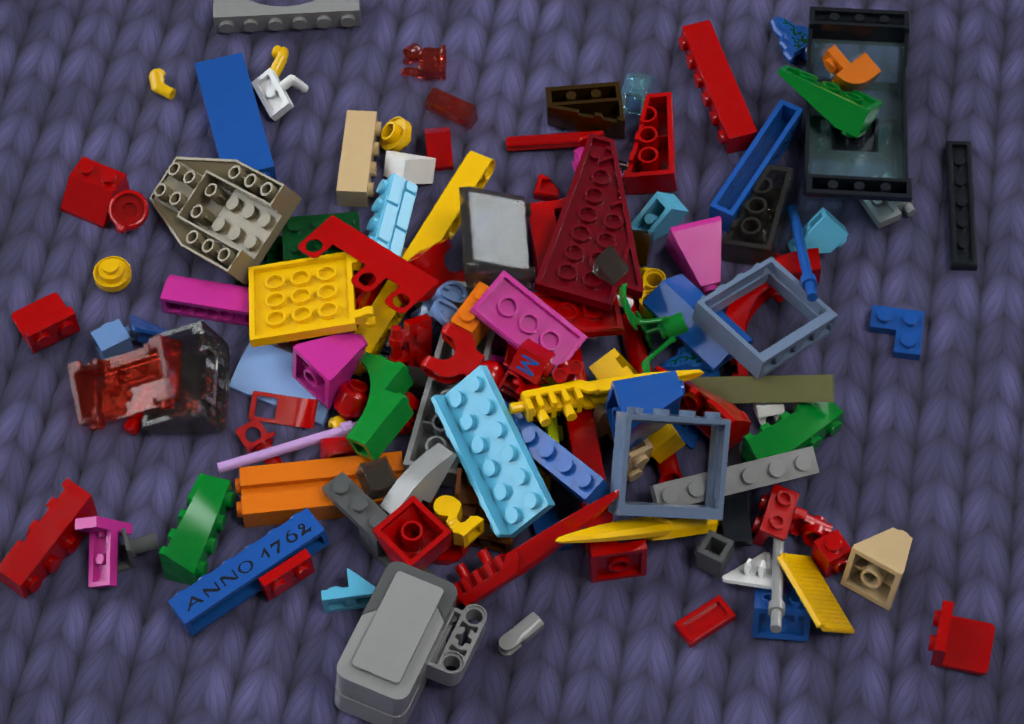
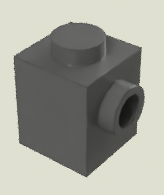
[694,530,734,579]

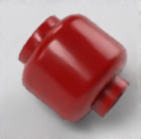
[333,379,370,421]

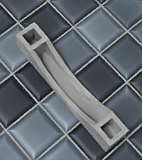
[213,0,361,33]
[649,446,820,505]

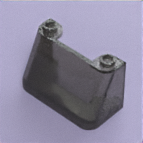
[459,186,536,296]
[142,320,230,435]

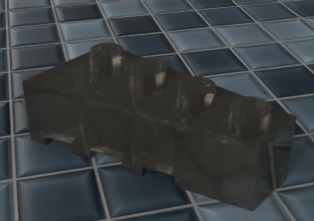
[721,165,795,265]

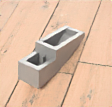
[380,443,457,514]

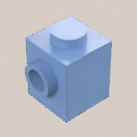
[90,319,135,365]

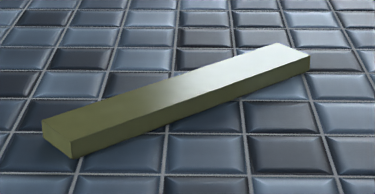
[688,374,835,403]

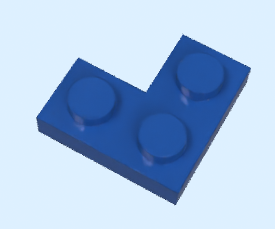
[869,305,925,361]

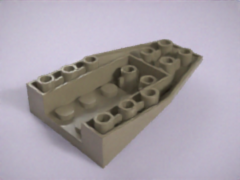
[149,156,302,285]

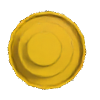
[380,116,412,152]
[93,256,132,292]

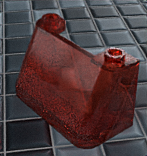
[67,335,183,431]

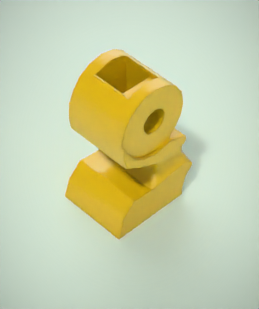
[433,495,485,548]

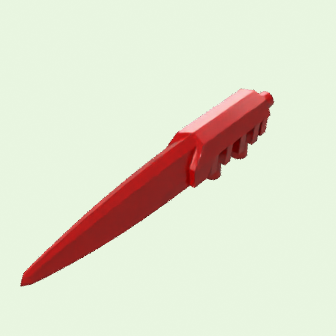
[454,489,619,607]

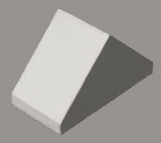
[383,150,436,184]

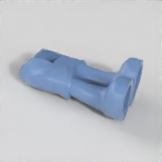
[411,280,468,330]

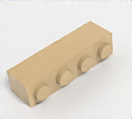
[336,110,382,207]

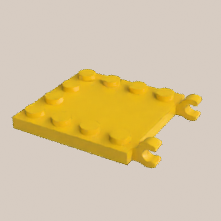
[248,252,376,347]

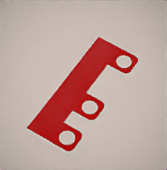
[298,215,440,313]

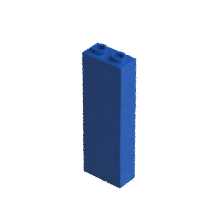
[194,52,277,180]

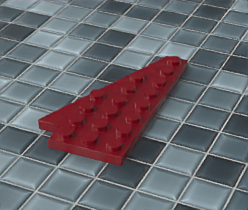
[534,133,644,312]

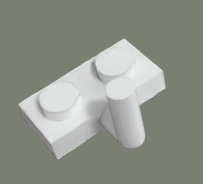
[251,68,309,121]

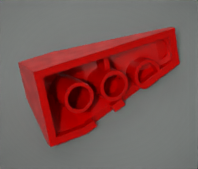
[654,365,752,451]

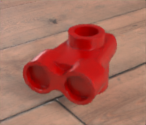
[553,359,585,384]
[788,506,833,547]

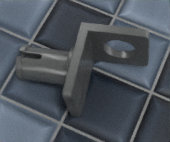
[117,528,160,573]

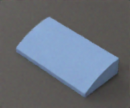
[229,342,334,427]

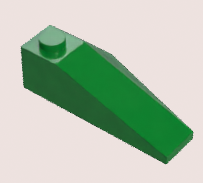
[777,65,884,139]

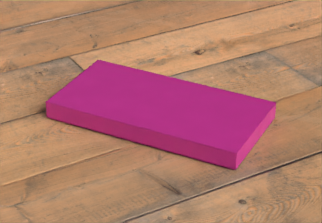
[470,270,588,378]

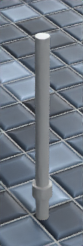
[768,538,785,633]

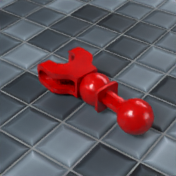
[420,323,549,421]

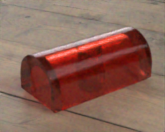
[425,87,478,129]

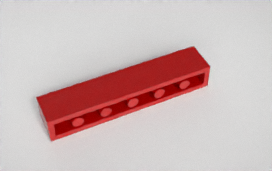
[678,20,758,154]

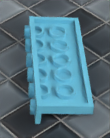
[431,365,555,538]

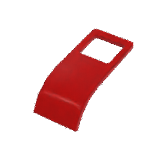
[248,391,318,429]

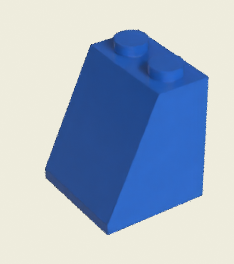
[604,370,685,450]

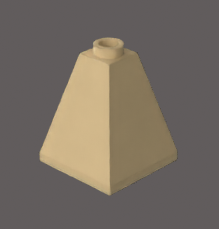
[840,527,913,611]

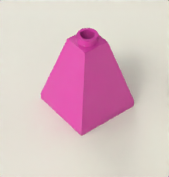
[665,216,722,295]
[292,331,367,410]

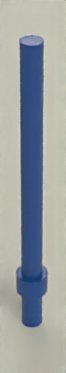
[787,204,818,302]

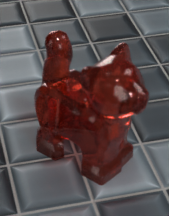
[401,43,447,80]

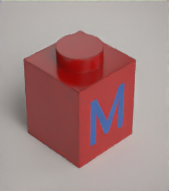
[508,338,556,385]

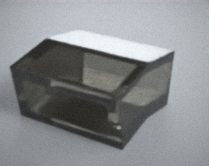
[356,456,397,500]

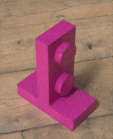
[75,516,132,589]

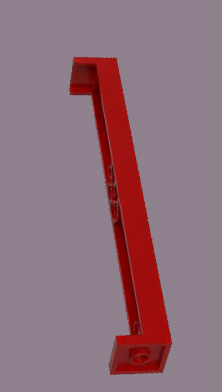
[527,198,647,583]

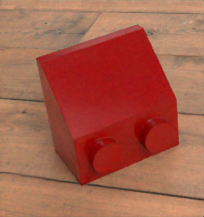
[61,156,130,229]
[372,495,452,570]

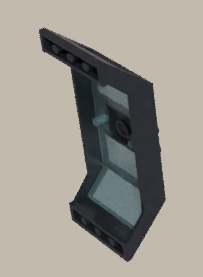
[803,6,912,202]

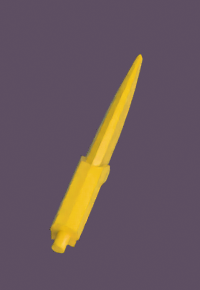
[509,369,704,427]
[555,517,722,543]

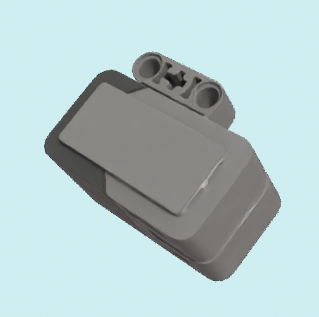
[335,561,487,724]

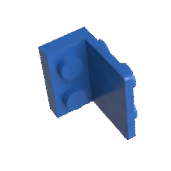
[752,582,811,642]

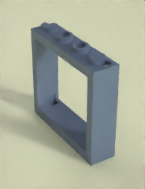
[692,256,838,379]
[608,407,731,520]

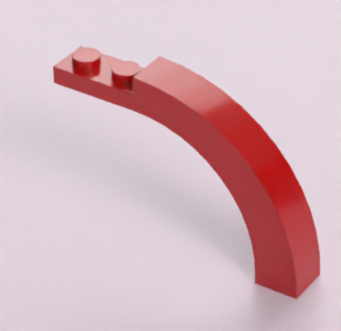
[726,248,821,376]

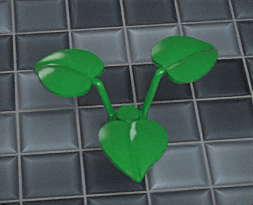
[619,283,689,373]

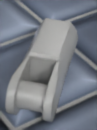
[498,612,544,657]

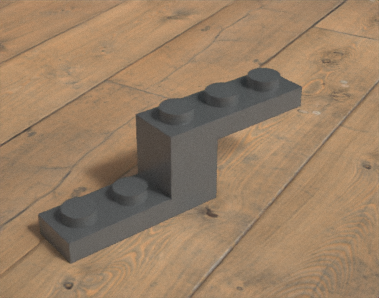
[322,472,436,576]

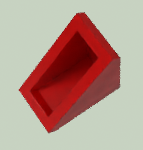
[424,127,454,171]

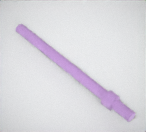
[217,420,358,473]

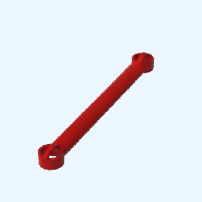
[619,295,684,483]

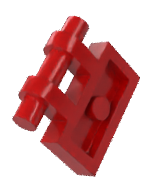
[389,313,432,370]

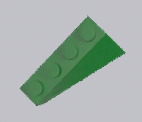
[741,402,844,463]
[159,473,236,585]

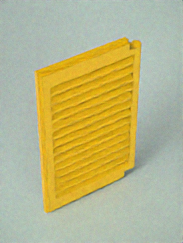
[777,553,855,634]

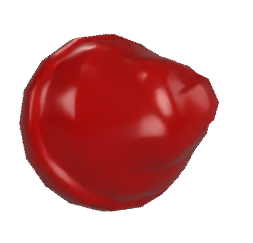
[108,190,149,234]

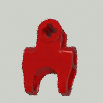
[397,238,472,305]

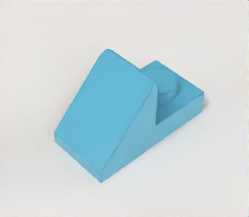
[321,568,376,613]

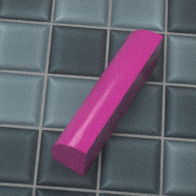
[160,275,249,327]

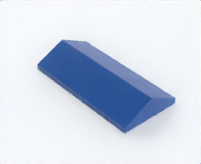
[643,274,753,372]

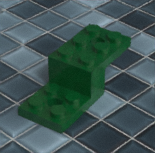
[234,211,360,287]

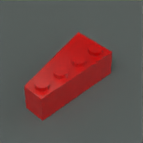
[623,92,677,195]
[0,478,98,599]

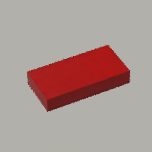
[674,595,736,648]

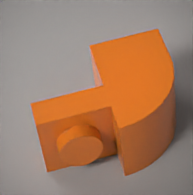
[821,45,881,92]

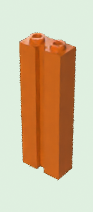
[235,451,404,528]

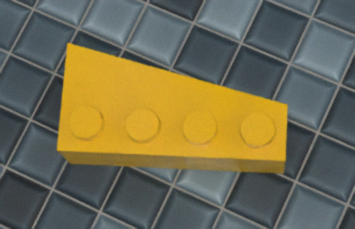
[589,348,686,464]

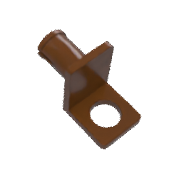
[453,468,480,506]

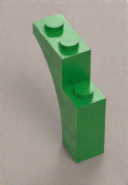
[346,352,414,461]

